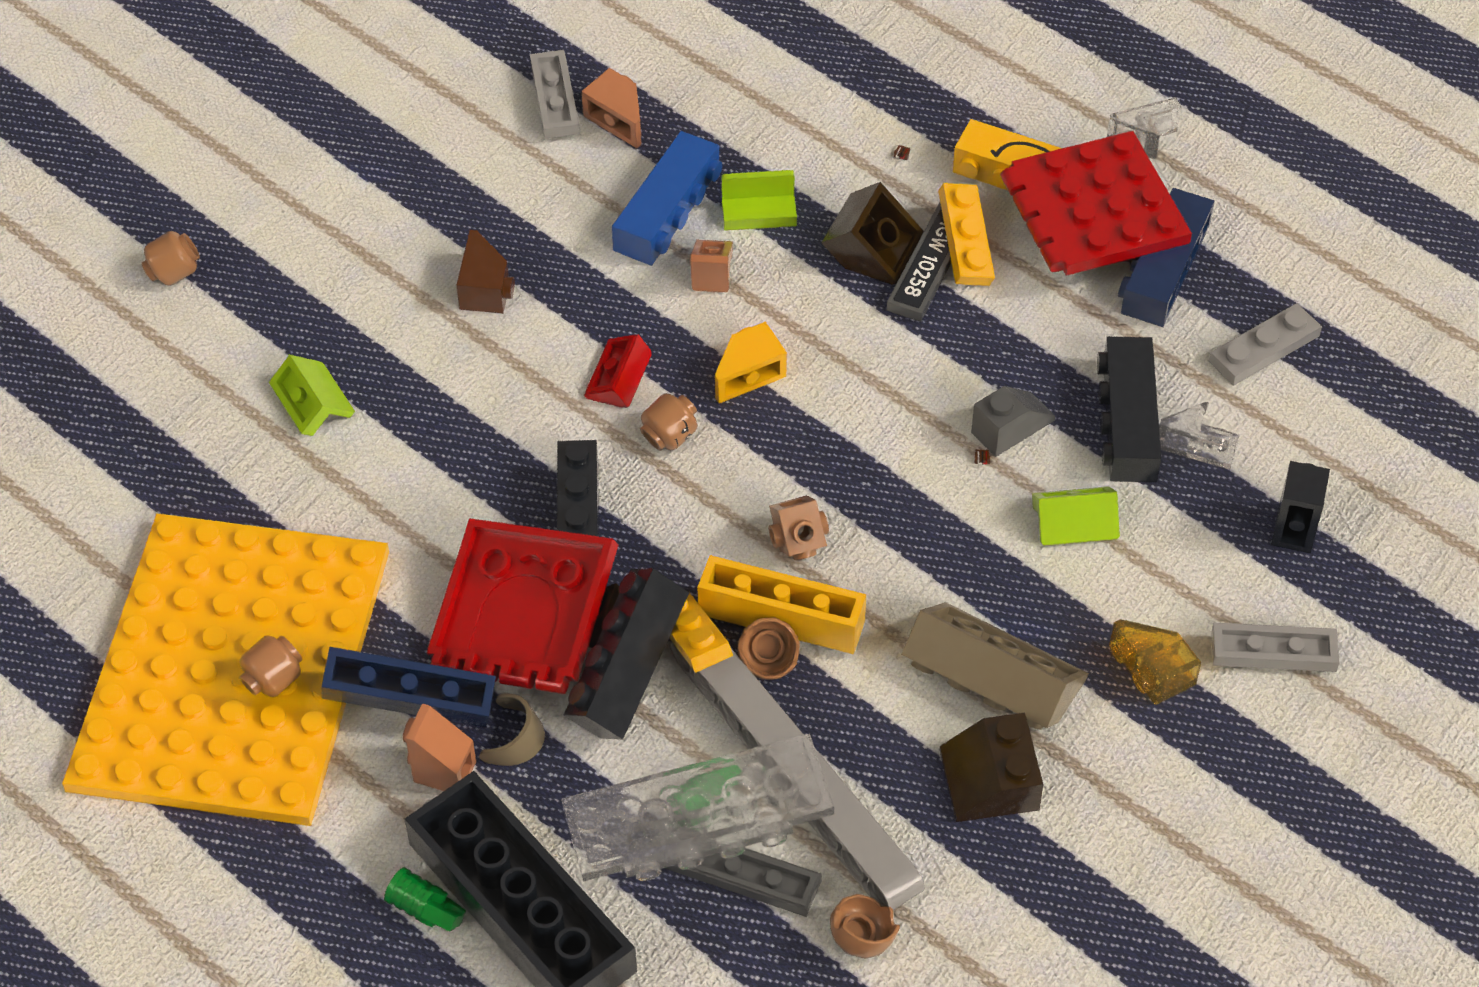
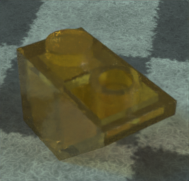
[1109,619,1201,705]

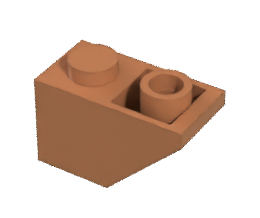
[403,704,476,791]

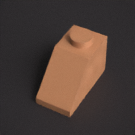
[582,68,641,149]

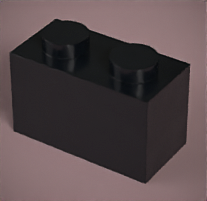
[1271,461,1330,554]

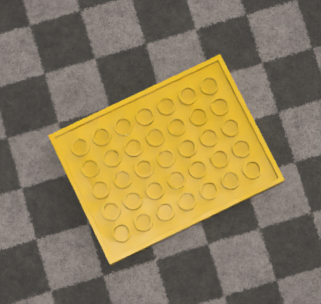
[62,513,389,826]

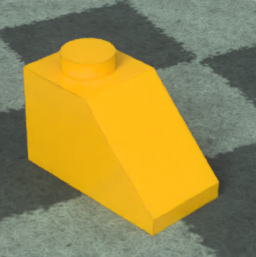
[715,321,787,404]

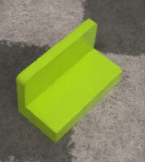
[721,170,797,231]
[269,354,355,436]
[1032,486,1120,545]

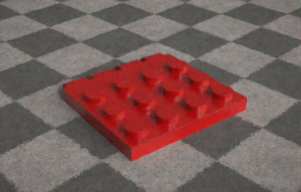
[1000,131,1192,276]
[427,518,619,694]

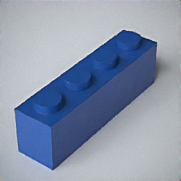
[612,131,722,266]

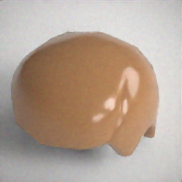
[738,617,800,680]
[830,894,900,959]

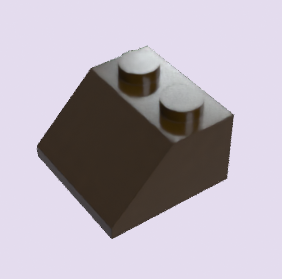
[821,182,924,285]
[939,712,1044,822]

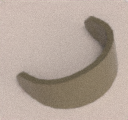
[479,693,545,766]

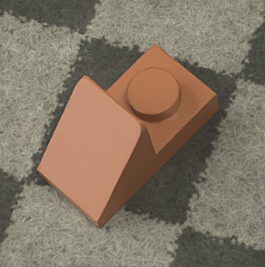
[690,239,733,292]

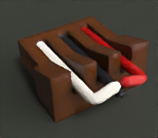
[894,145,910,160]
[974,449,990,465]

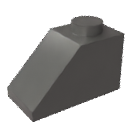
[971,386,1055,457]

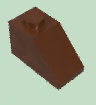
[456,230,515,314]

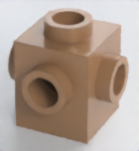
[768,495,829,560]

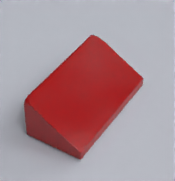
[584,334,652,408]

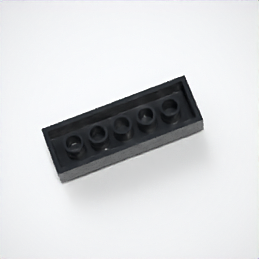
[404,771,637,987]

